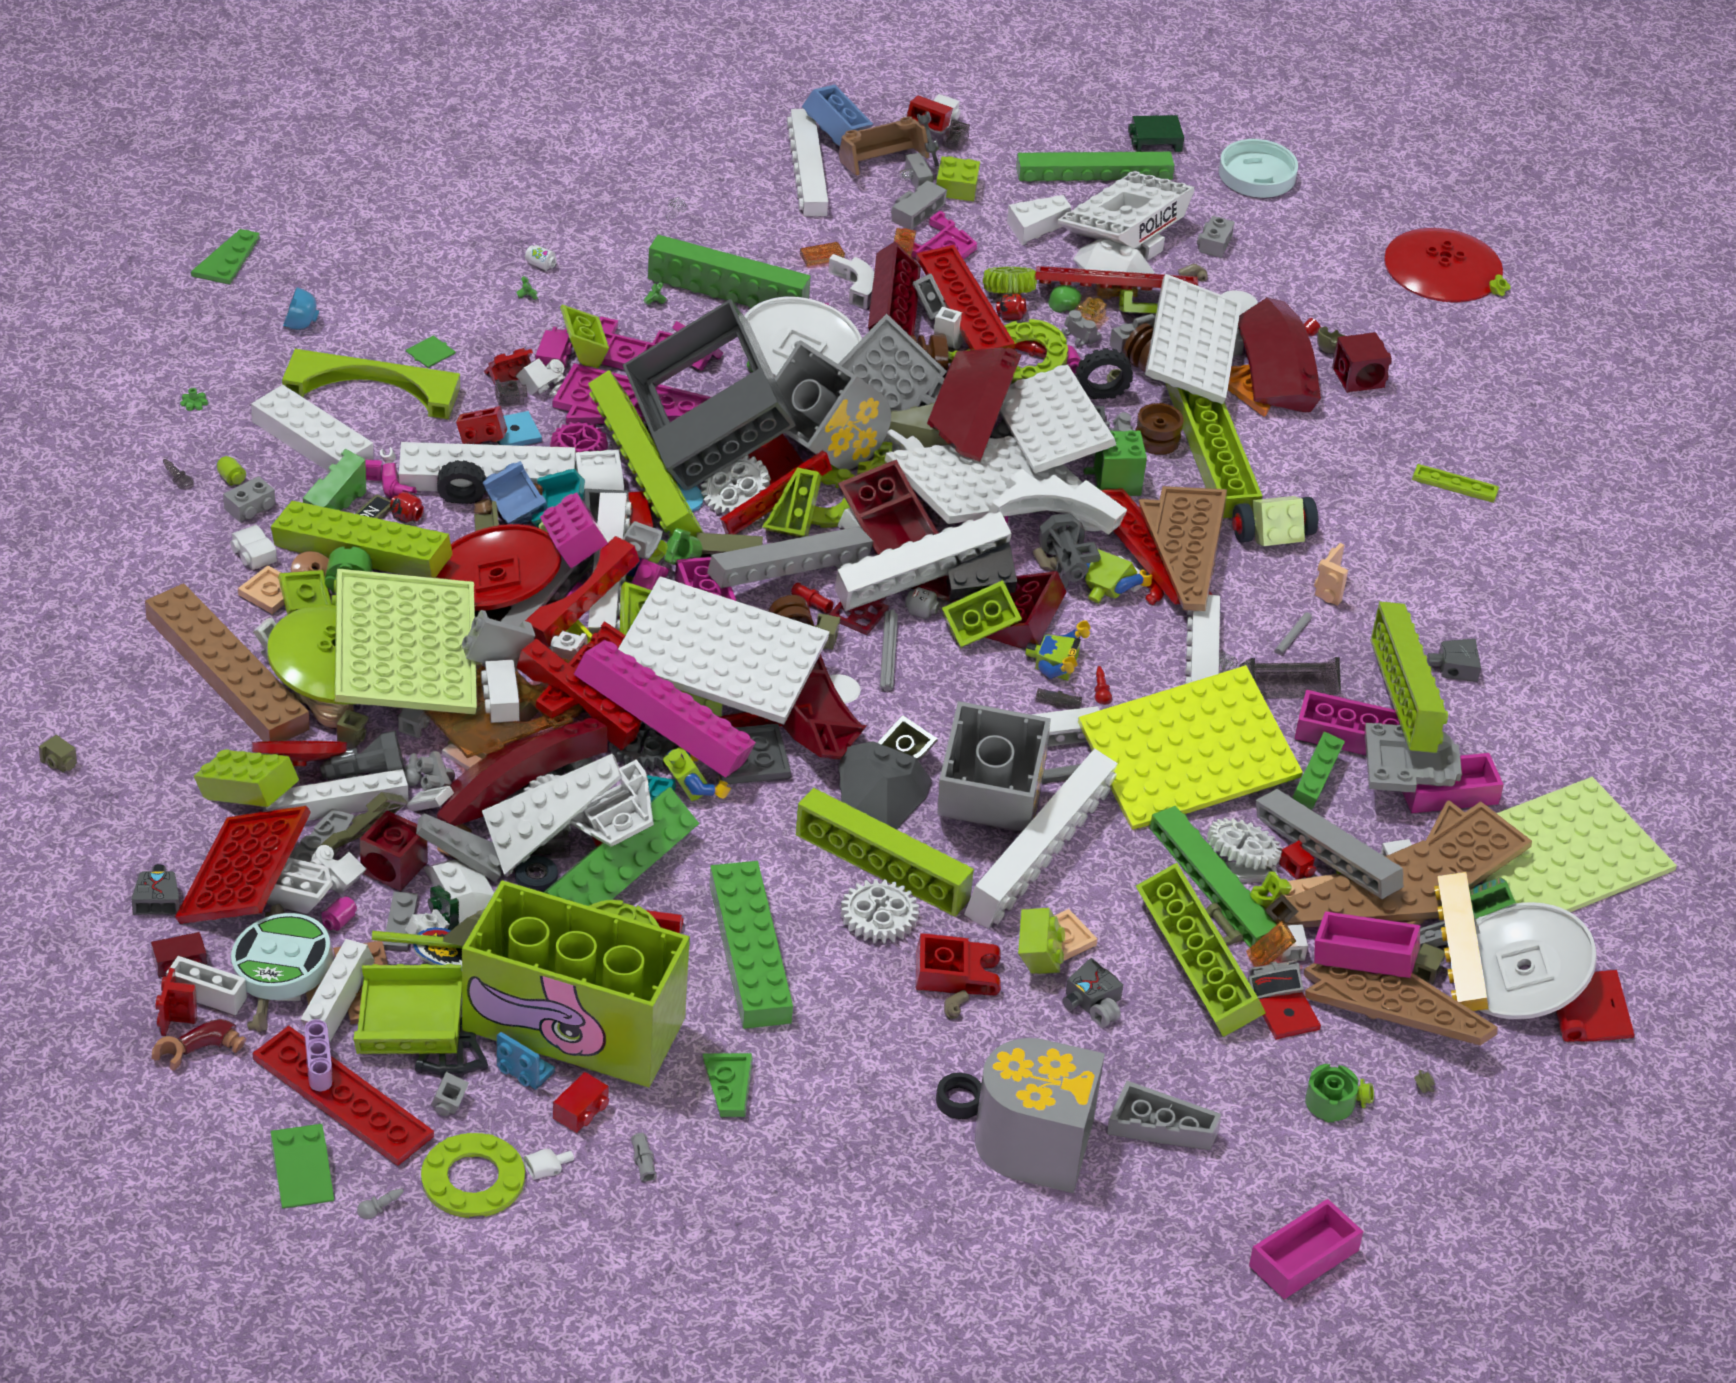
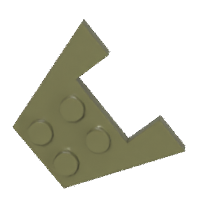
[318,792,408,850]

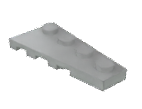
[289,809,355,862]
[416,813,501,882]

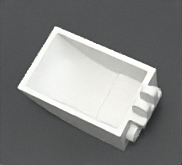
[575,450,624,490]

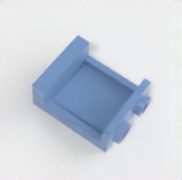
[483,461,548,525]

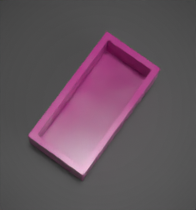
[540,492,608,568]
[1402,753,1504,814]
[1314,911,1420,978]
[1249,1199,1364,1299]

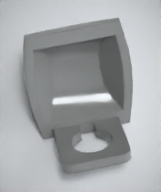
[623,521,663,560]

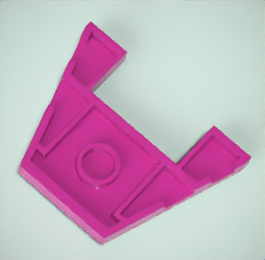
[897,211,977,260]
[600,316,673,370]

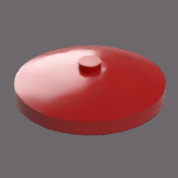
[252,741,347,766]

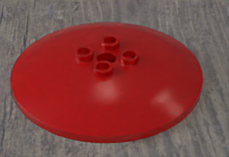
[1384,228,1503,302]
[435,524,562,611]

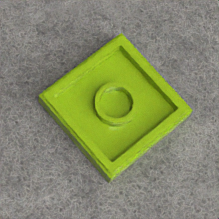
[278,570,331,615]

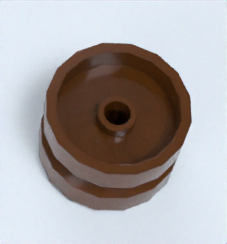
[1135,403,1184,455]

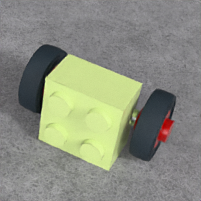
[1232,496,1319,546]

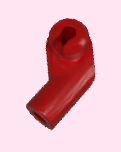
[1145,578,1164,605]

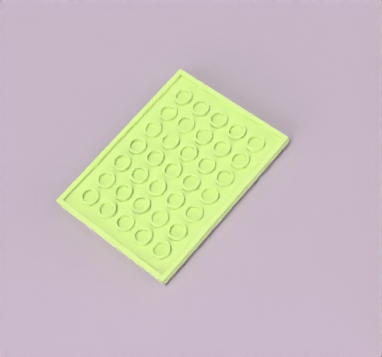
[335,569,477,714]
[1482,777,1677,912]

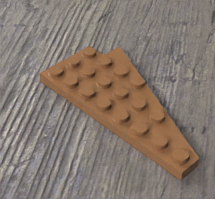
[1139,486,1227,611]
[1394,800,1532,925]
[1266,840,1454,929]
[1304,963,1498,1046]

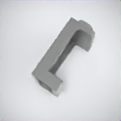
[462,610,535,672]

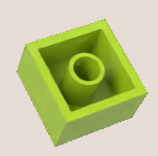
[936,156,980,201]
[1018,908,1065,974]

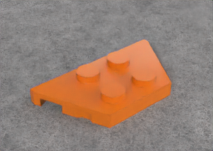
[1227,364,1272,417]

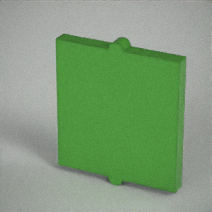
[405,335,456,368]

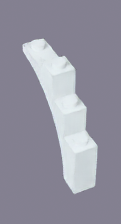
[988,469,1127,534]

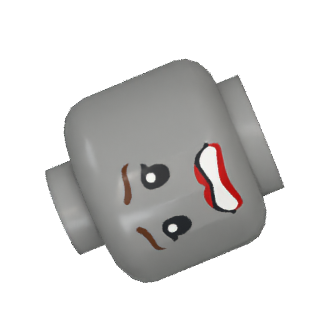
[905,587,940,619]

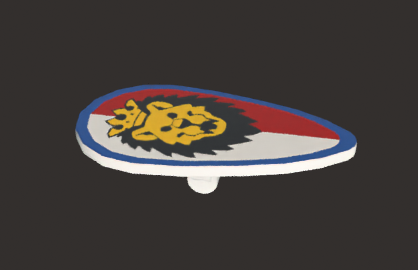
[413,927,462,965]

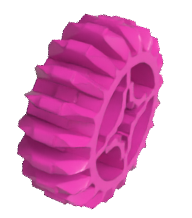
[550,421,608,453]

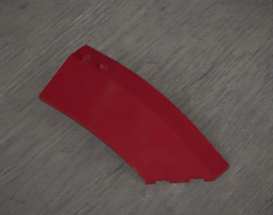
[927,348,1021,462]
[780,653,867,759]
[437,718,607,826]

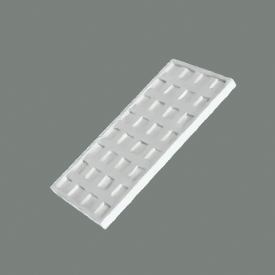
[1145,274,1241,404]
[1000,365,1116,474]

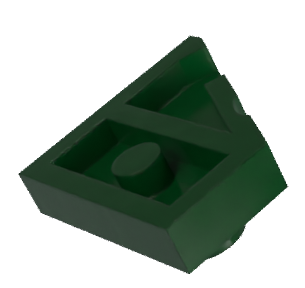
[428,885,459,931]

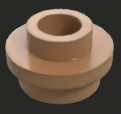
[474,498,492,514]

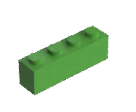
[1292,732,1345,810]

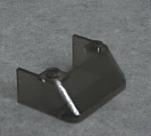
[1239,657,1341,699]

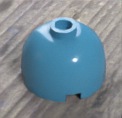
[283,287,320,330]

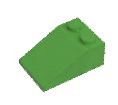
[270,1124,334,1209]

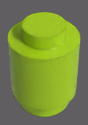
[217,456,246,486]

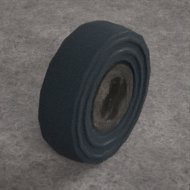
[515,856,558,892]

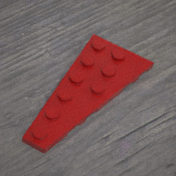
[536,621,626,718]

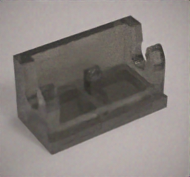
[530,830,571,859]

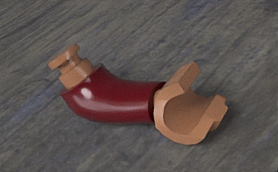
[151,1019,247,1071]

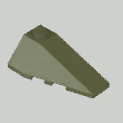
[884,402,950,448]
[877,715,938,760]

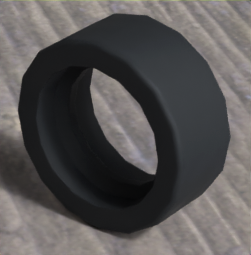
[936,1072,981,1119]

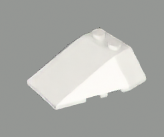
[570,759,654,847]

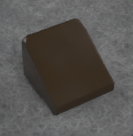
[1264,892,1299,927]

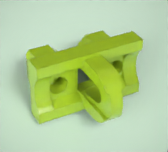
[1250,872,1292,908]

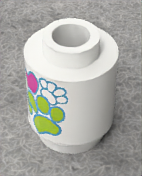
[525,245,557,271]

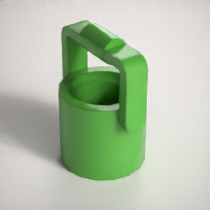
[664,528,703,565]

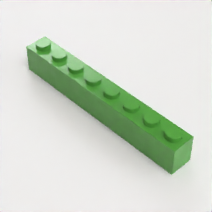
[1016,152,1175,182]
[1150,806,1280,952]

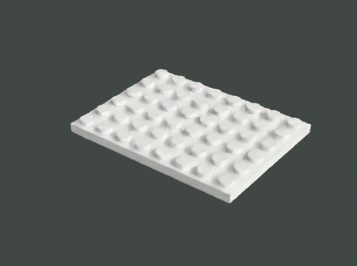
[885,436,1083,524]
[618,577,829,724]

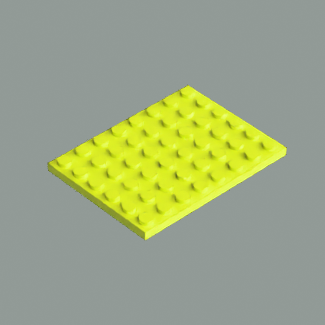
[1078,665,1303,830]

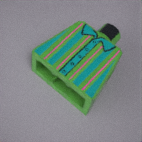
[1469,877,1516,919]

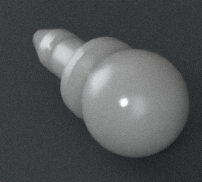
[404,753,422,786]
[357,1189,404,1219]

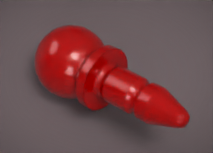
[1094,666,1112,705]

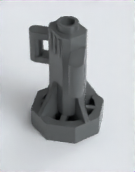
[1038,514,1101,589]
[320,730,405,781]

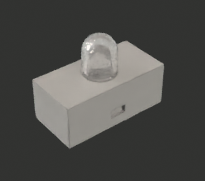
[898,153,933,189]

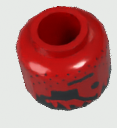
[996,294,1027,320]
[390,492,424,523]

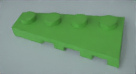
[191,229,260,285]

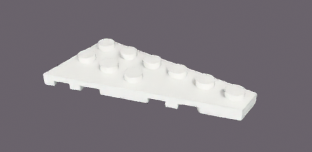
[482,754,622,877]

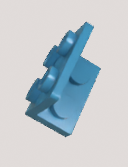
[497,1032,555,1090]

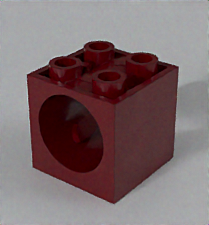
[1332,332,1392,393]
[360,810,428,891]

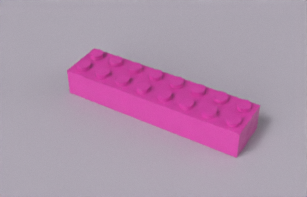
[574,640,756,778]

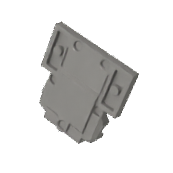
[1365,723,1462,792]

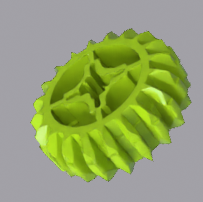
[983,266,1037,294]

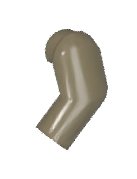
[1178,264,1208,282]

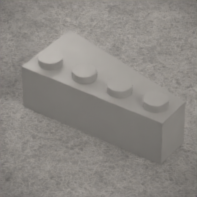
[1107,1081,1221,1150]

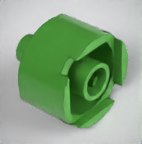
[325,547,372,594]
[1305,1064,1358,1122]

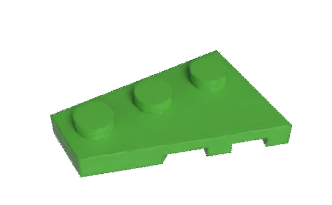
[702,1053,753,1117]

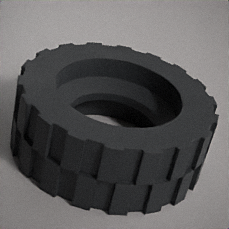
[437,460,486,504]

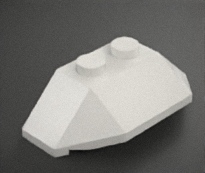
[1073,238,1155,274]
[267,858,333,914]
[424,860,494,924]

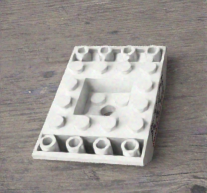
[1057,171,1194,249]

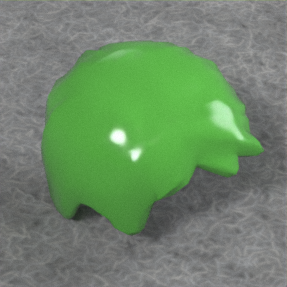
[1048,284,1082,313]

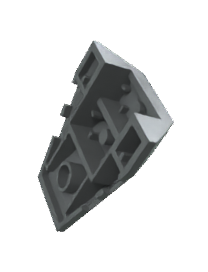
[838,741,932,830]

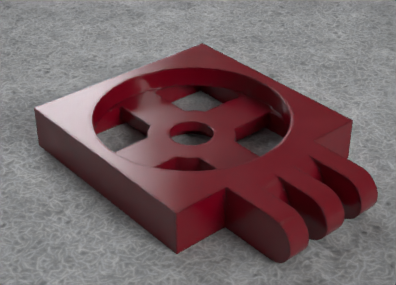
[829,596,889,635]

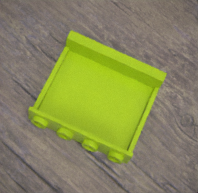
[353,964,462,1054]

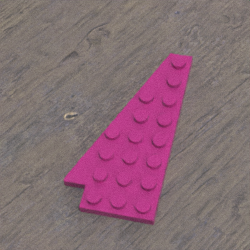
[552,363,711,424]

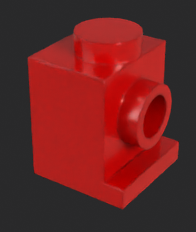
[1279,840,1316,880]

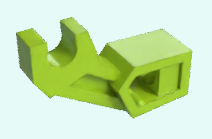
[857,441,892,475]

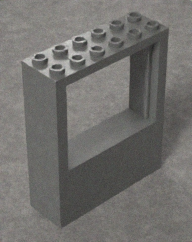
[623,299,796,490]

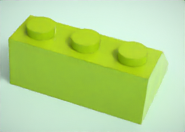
[560,304,609,369]
[942,580,1022,648]

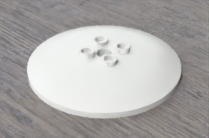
[740,297,862,378]
[1451,902,1597,1019]

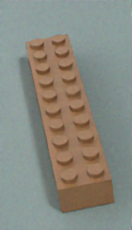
[145,583,310,741]

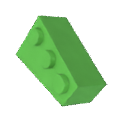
[303,449,367,511]

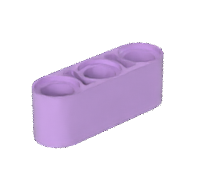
[305,1019,332,1091]

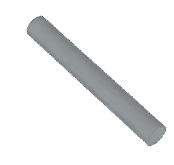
[1274,612,1312,656]

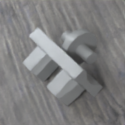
[415,751,455,790]

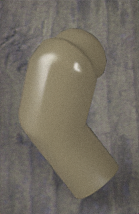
[1033,547,1058,571]
[944,990,969,1019]

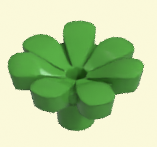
[516,276,538,300]
[644,282,667,305]
[180,388,208,411]

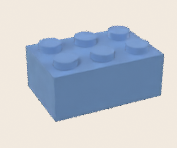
[802,84,873,146]

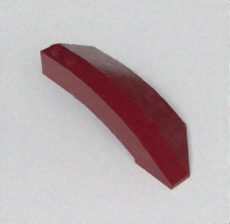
[1238,297,1321,413]
[838,459,958,603]

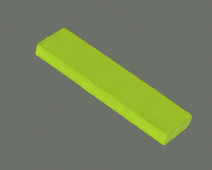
[1412,464,1499,503]

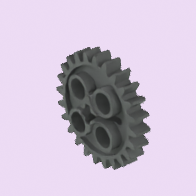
[608,719,680,771]

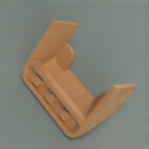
[839,117,930,176]

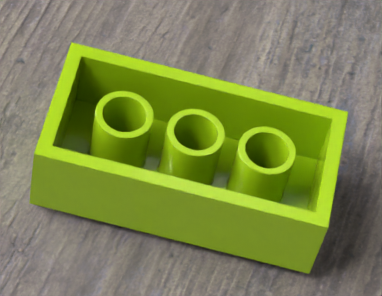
[193,749,299,807]

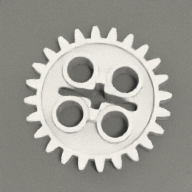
[701,455,771,516]
[1207,818,1282,869]
[841,879,919,944]

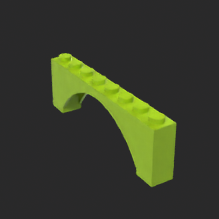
[282,349,460,420]

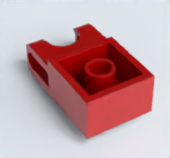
[915,933,1001,996]

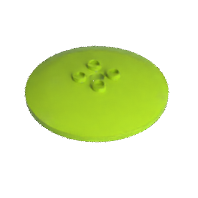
[267,605,355,705]

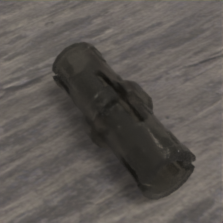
[1035,688,1083,709]

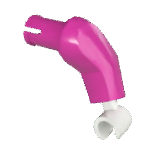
[380,447,417,499]

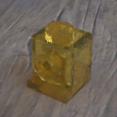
[1077,297,1107,324]

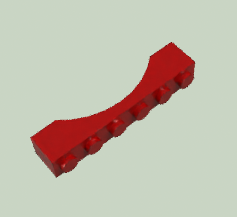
[525,536,640,647]
[516,639,642,750]

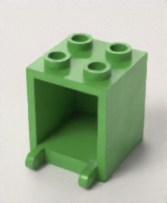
[1083,430,1147,496]

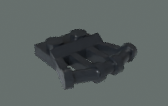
[415,1017,488,1077]

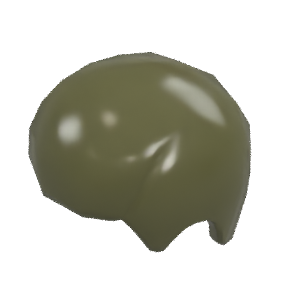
[1317,326,1345,354]

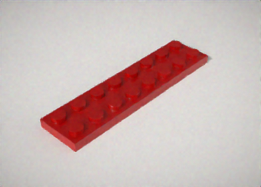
[916,245,1015,350]
[1035,266,1198,291]
[1101,488,1213,605]
[252,1026,434,1166]

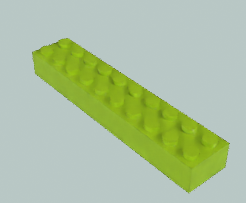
[588,370,704,538]
[1165,383,1263,519]
[1370,601,1448,753]

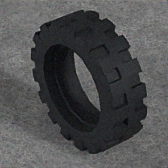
[1076,348,1133,399]

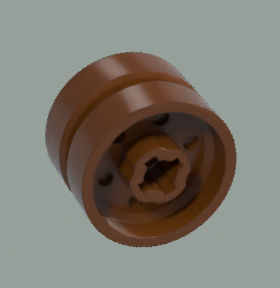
[769,595,814,626]

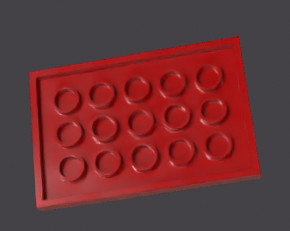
[175,806,311,924]

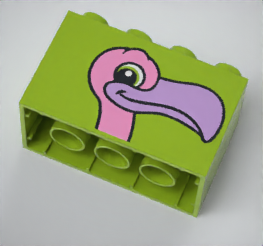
[462,880,690,1088]

